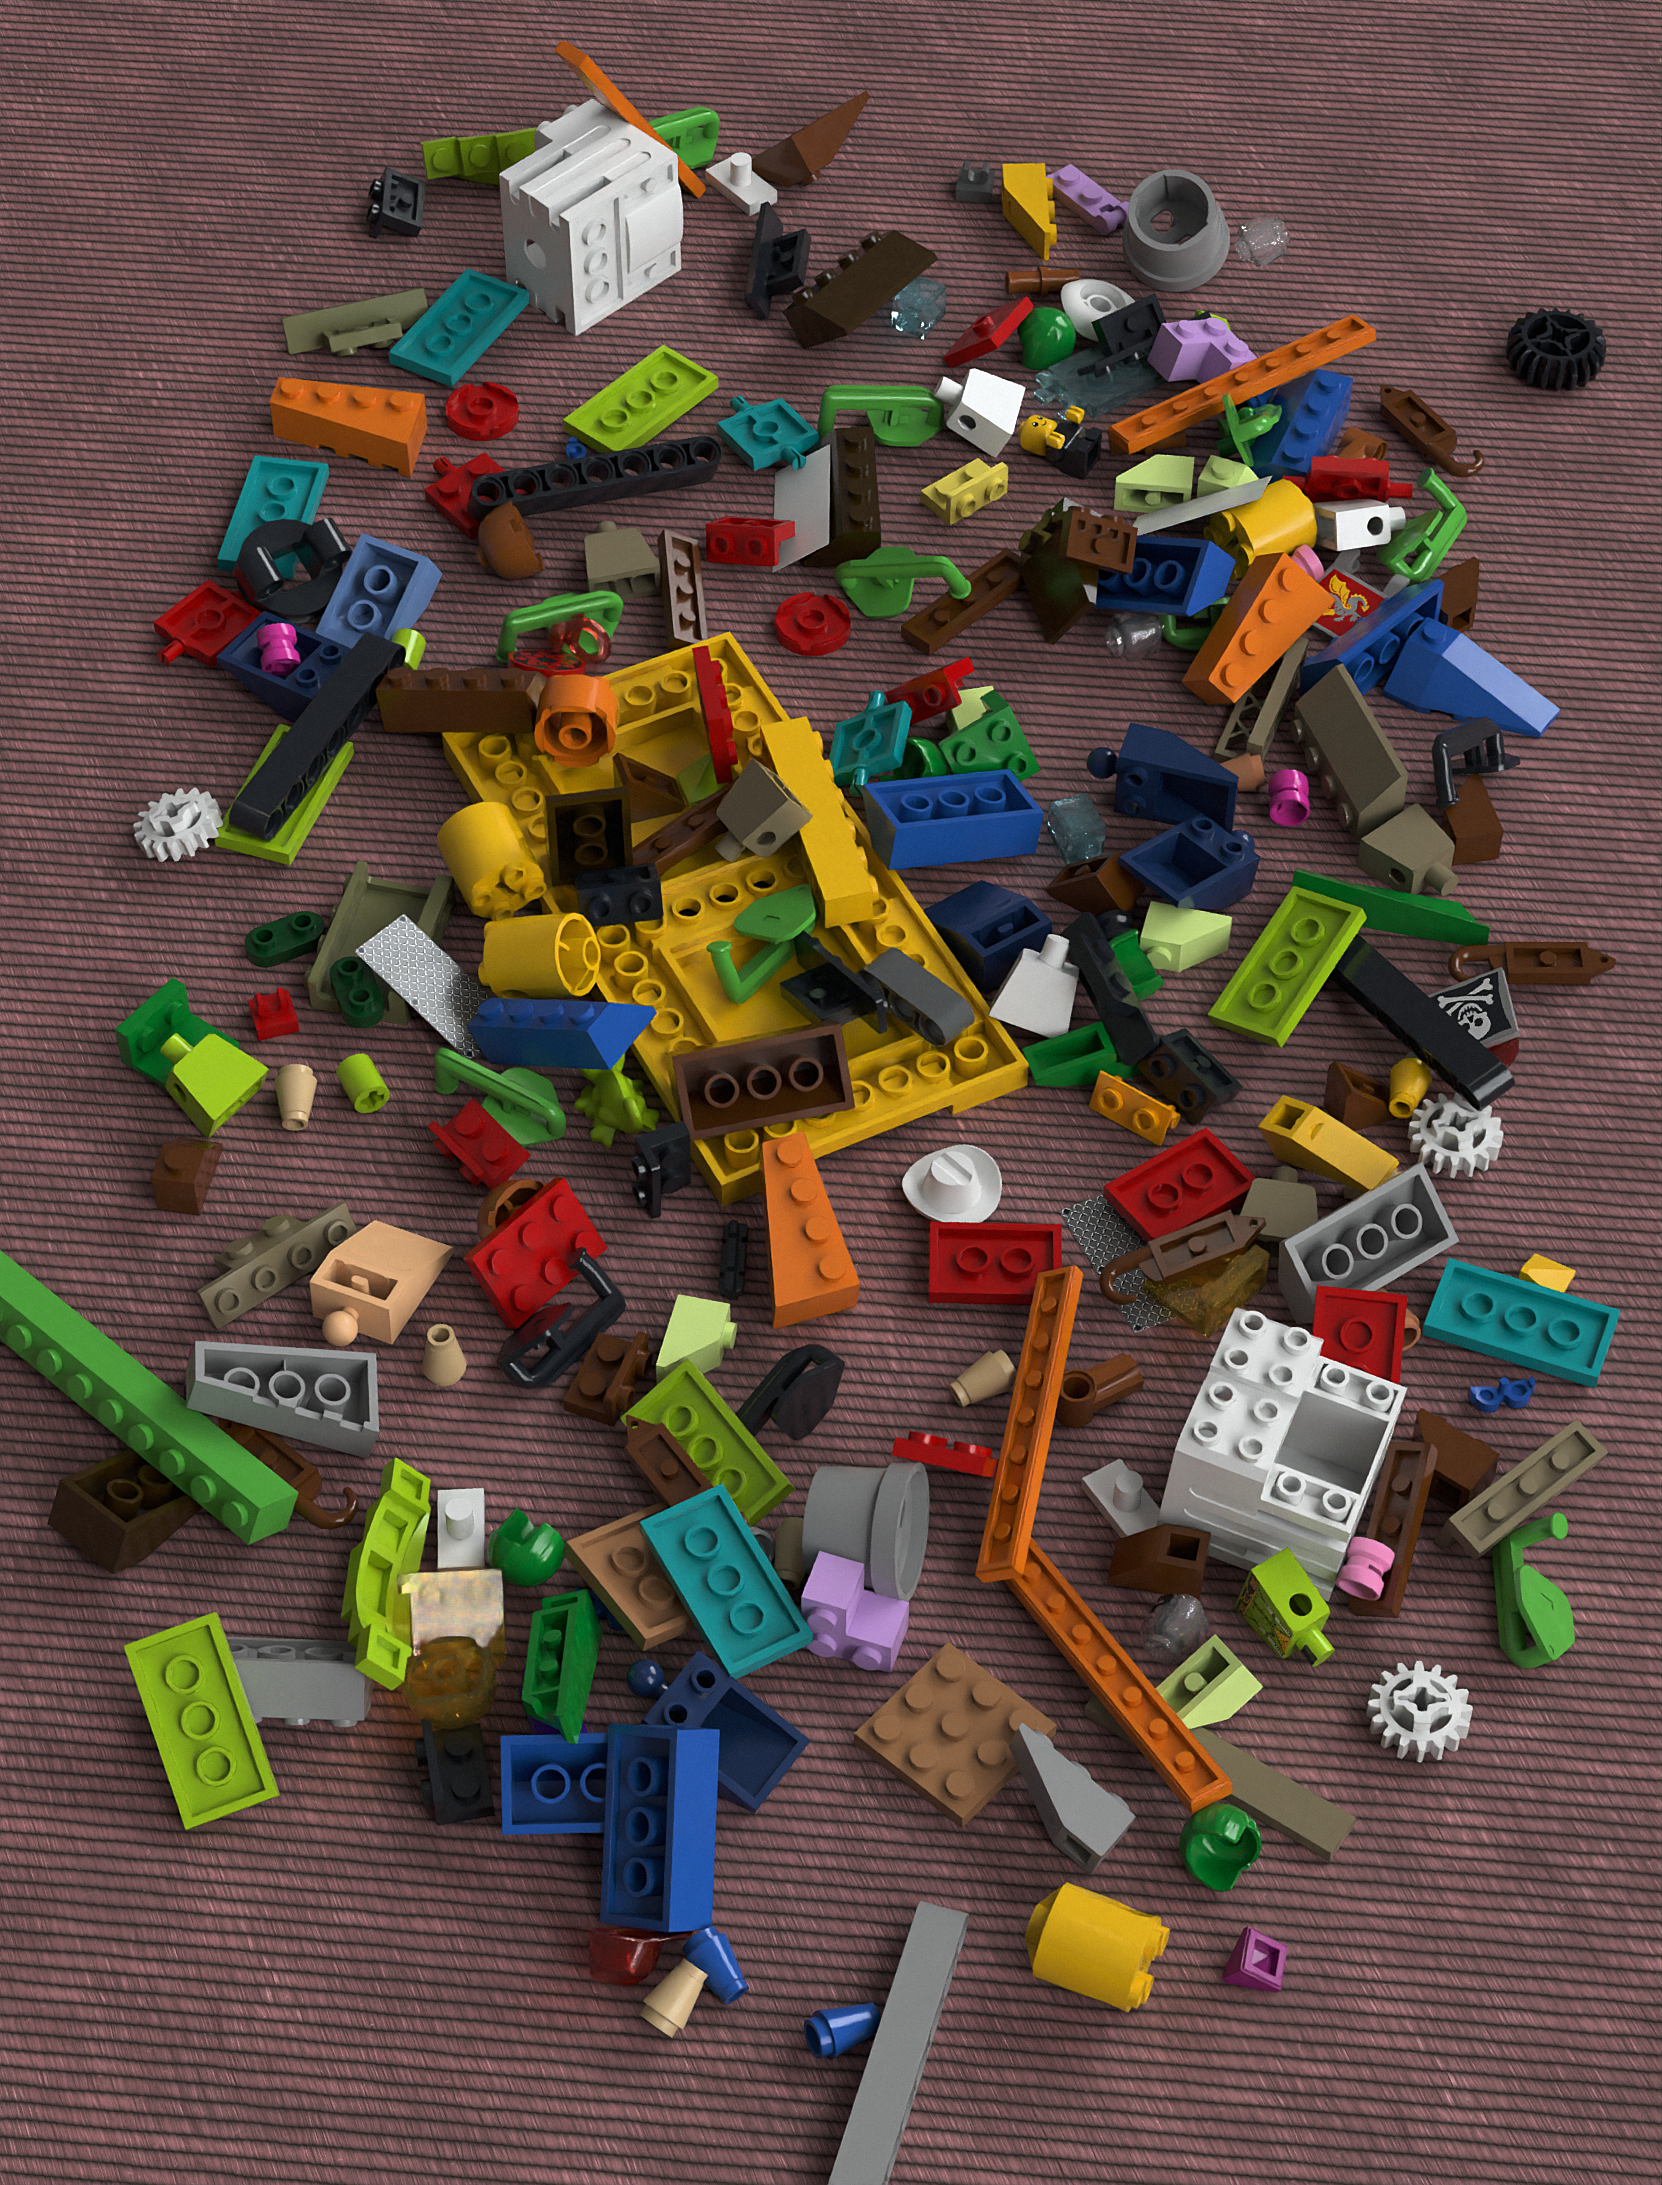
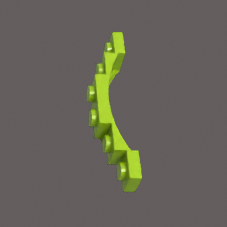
[420,127,537,184]
[341,1457,431,1691]

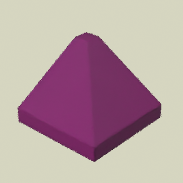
[1222,1926,1288,1993]

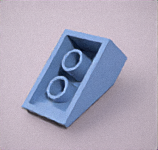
[315,533,443,649]

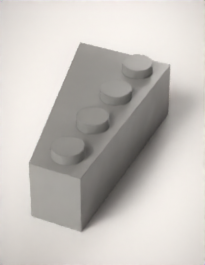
[186,1341,379,1459]

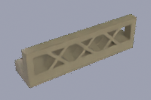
[1213,637,1309,765]
[1433,1419,1608,1560]

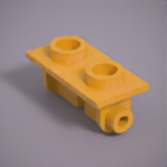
[1089,1071,1181,1146]

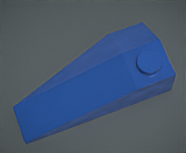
[1382,617,1560,738]

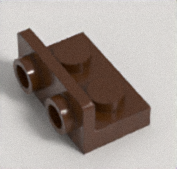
[1052,506,1138,575]
[563,1331,653,1427]

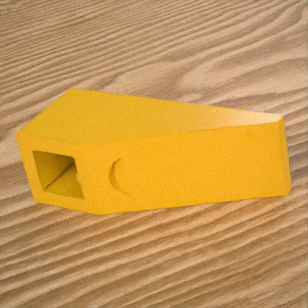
[1001,163,1057,261]
[1258,1095,1399,1192]

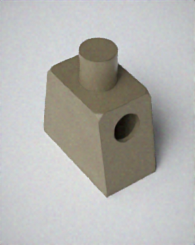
[584,521,661,601]
[714,758,813,863]
[1357,802,1459,896]
[1239,1166,1318,1264]

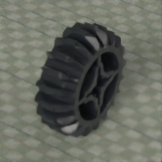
[1506,307,1607,392]

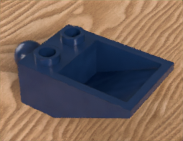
[217,611,352,723]
[1086,723,1239,833]
[1117,813,1261,909]
[923,880,1052,992]
[626,1650,811,1814]

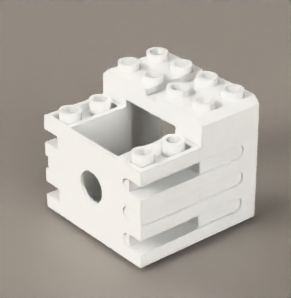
[499,99,683,336]
[1156,1307,1407,1601]

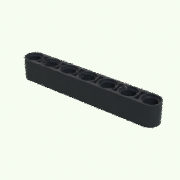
[467,436,723,523]
[229,632,406,842]
[1329,934,1515,1112]

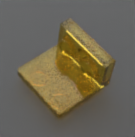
[1143,1244,1270,1338]
[397,1569,506,1669]

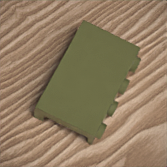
[304,861,456,1026]

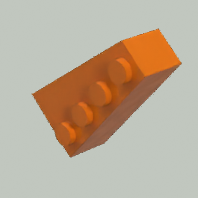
[270,377,428,478]
[1181,552,1336,705]
[759,1131,860,1330]

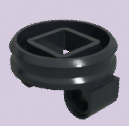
[233,518,352,624]

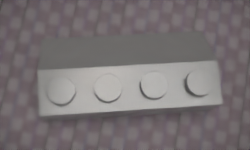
[1278,1162,1459,1324]
[226,1637,374,1727]

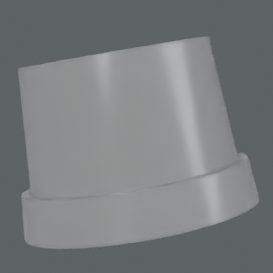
[1122,169,1230,292]
[802,1462,930,1602]

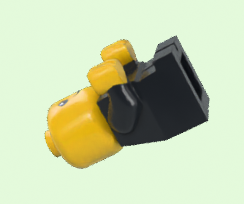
[1018,405,1102,480]

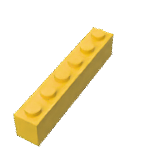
[760,716,879,928]

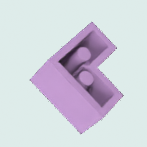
[1147,318,1257,384]
[801,1551,909,1673]

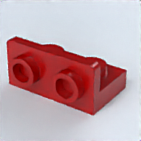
[706,516,795,567]
[884,656,975,726]
[427,1098,531,1189]

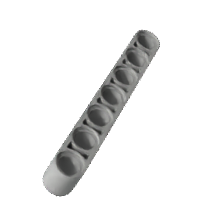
[828,1901,969,2185]

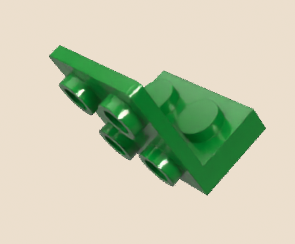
[939,689,1041,782]
[115,977,240,1090]

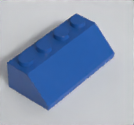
[1241,369,1353,494]
[1092,535,1236,617]
[1299,579,1444,696]
[862,769,1044,870]
[466,998,657,1070]
[600,1723,720,1932]
[500,1732,608,1835]

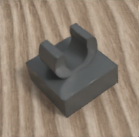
[955,160,995,204]

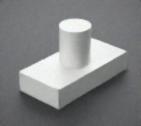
[705,152,777,216]
[1081,1459,1160,1538]
[438,1488,486,1578]

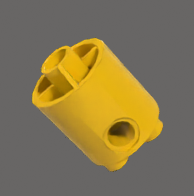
[1204,479,1317,581]
[437,802,547,921]
[478,912,601,1000]
[1025,1882,1170,2013]

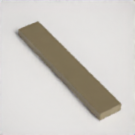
[1084,1694,1356,1861]

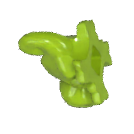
[573,1053,660,1148]

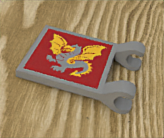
[1309,548,1410,641]

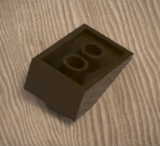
[1018,497,1102,645]
[544,786,633,887]
[47,1448,203,1574]

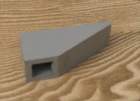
[1009,1722,1136,1875]

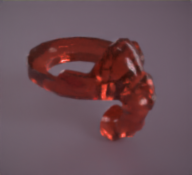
[546,612,612,665]

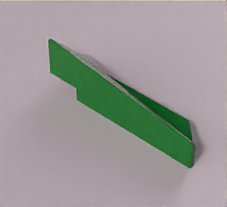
[1292,868,1490,946]
[521,1589,603,1745]

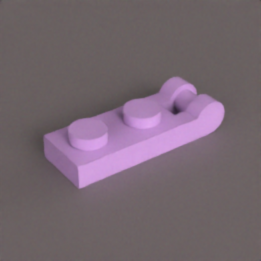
[1046,164,1129,235]

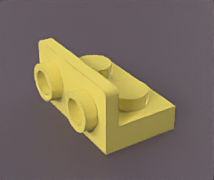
[921,458,1008,526]

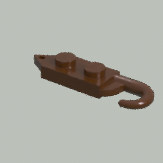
[1379,384,1485,477]
[1448,942,1616,984]
[1099,1210,1266,1305]
[624,1415,749,1527]
[218,1417,359,1530]

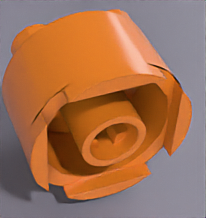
[534,674,619,768]

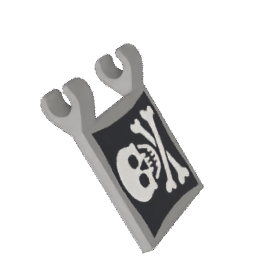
[1406,967,1520,1075]

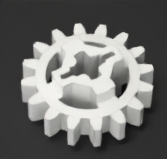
[133,788,223,862]
[1407,1092,1503,1178]
[1366,1661,1473,1762]

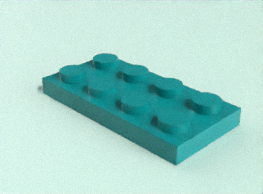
[389,268,530,387]
[217,455,329,579]
[1422,1258,1621,1388]
[639,1484,813,1680]

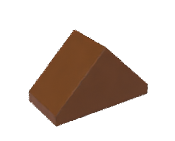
[613,752,686,824]
[1323,1061,1398,1131]

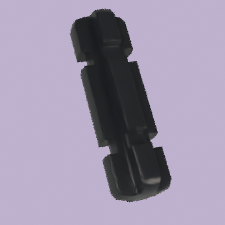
[718,1220,749,1300]

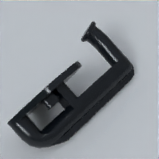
[1431,717,1521,808]
[496,1247,626,1389]
[735,1344,845,1440]

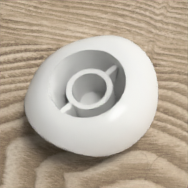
[1061,279,1135,342]
[902,1144,1002,1223]

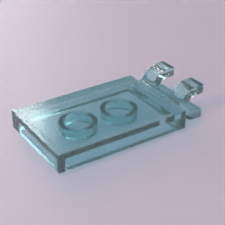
[1034,343,1168,423]

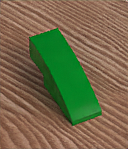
[1022,1021,1146,1086]

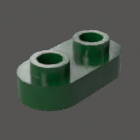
[245,911,326,968]
[329,956,384,1028]

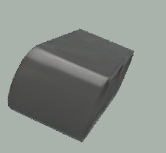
[858,947,975,1048]

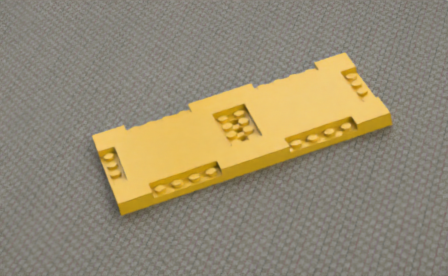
[442,631,1029,1207]

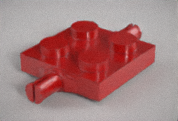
[424,452,530,540]
[1282,455,1413,503]
[154,580,262,668]

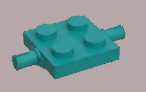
[717,395,819,471]
[829,690,912,797]

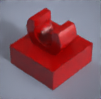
[247,987,299,1041]

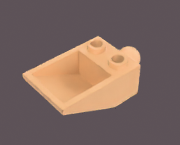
[309,1220,453,1347]

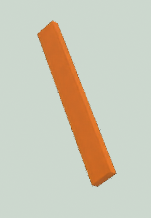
[554,40,706,199]
[1108,314,1376,455]
[975,1265,1083,1583]
[1003,1537,1233,1815]

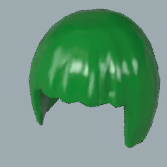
[1017,307,1076,370]
[878,737,949,782]
[1108,929,1164,1001]
[487,1508,565,1588]
[1179,1803,1262,1892]

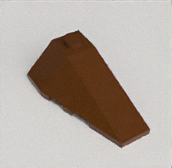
[751,91,870,188]

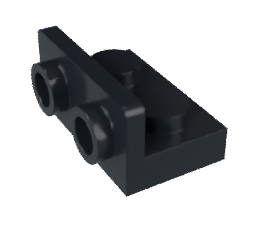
[366,167,426,239]
[573,862,664,927]
[1138,1028,1243,1125]
[631,1120,691,1219]
[414,1718,495,1826]

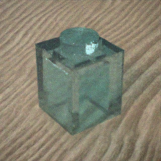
[892,276,946,339]
[1047,793,1106,864]

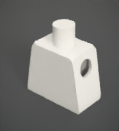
[933,368,1025,458]
[1312,499,1406,551]
[989,934,1079,1038]

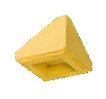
[1519,1253,1576,1293]

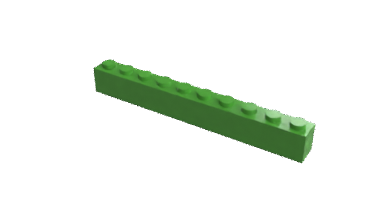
[0,1250,299,1545]

